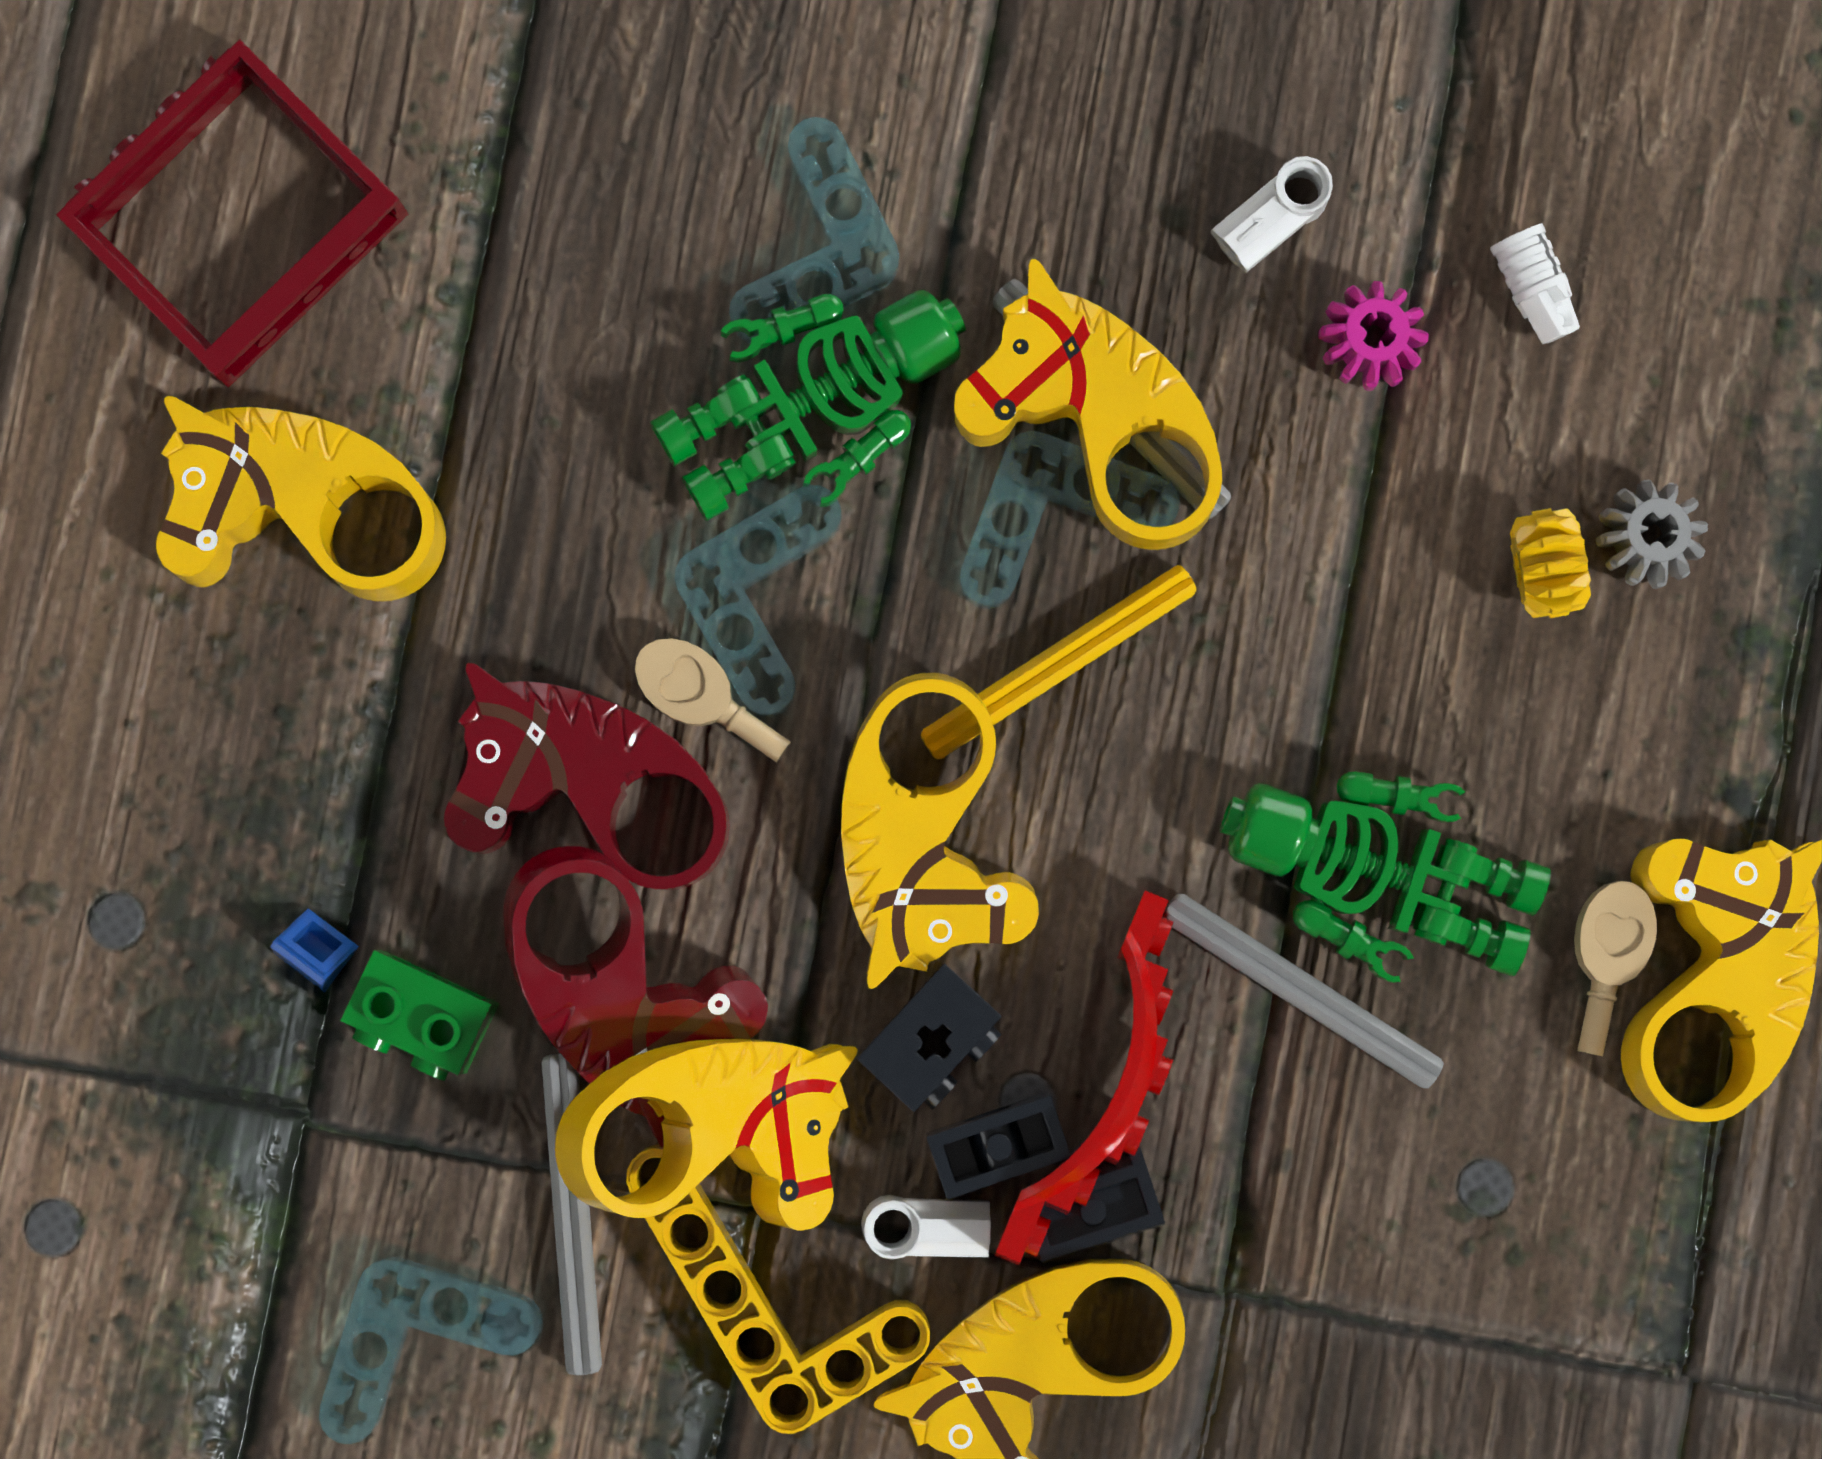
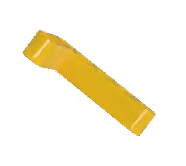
[626,1145,930,1434]

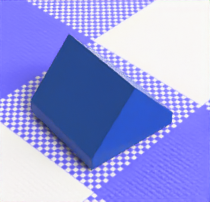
[270,909,359,992]

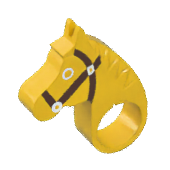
[156,396,446,601]
[841,673,1039,989]
[1621,839,1822,1122]
[874,1259,1185,1459]

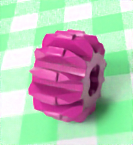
[1318,281,1429,391]

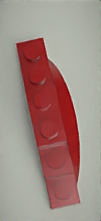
[995,890,1174,1265]

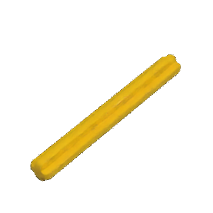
[921,565,1197,759]

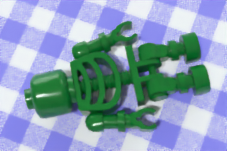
[650,290,966,522]
[1220,771,1551,983]

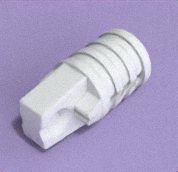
[1490,223,1580,344]

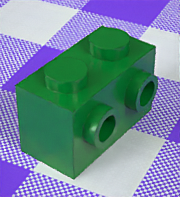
[340,950,499,1081]

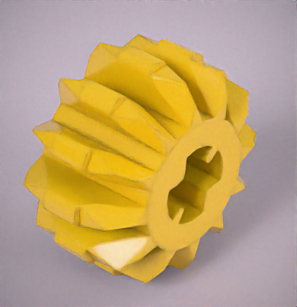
[1510,508,1591,618]

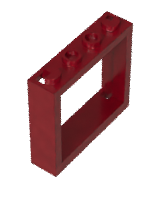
[56,39,409,388]

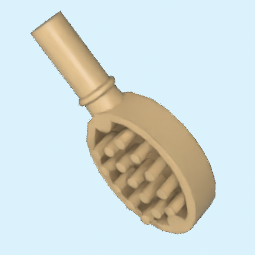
[635,638,791,763]
[1574,881,1657,1057]

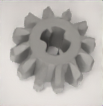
[1596,480,1708,589]

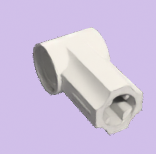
[1211,156,1333,274]
[861,1195,991,1260]

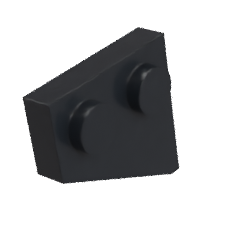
[1038,1137,1165,1264]

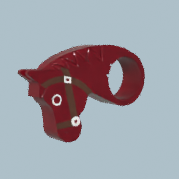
[444,663,730,891]
[503,846,768,1147]

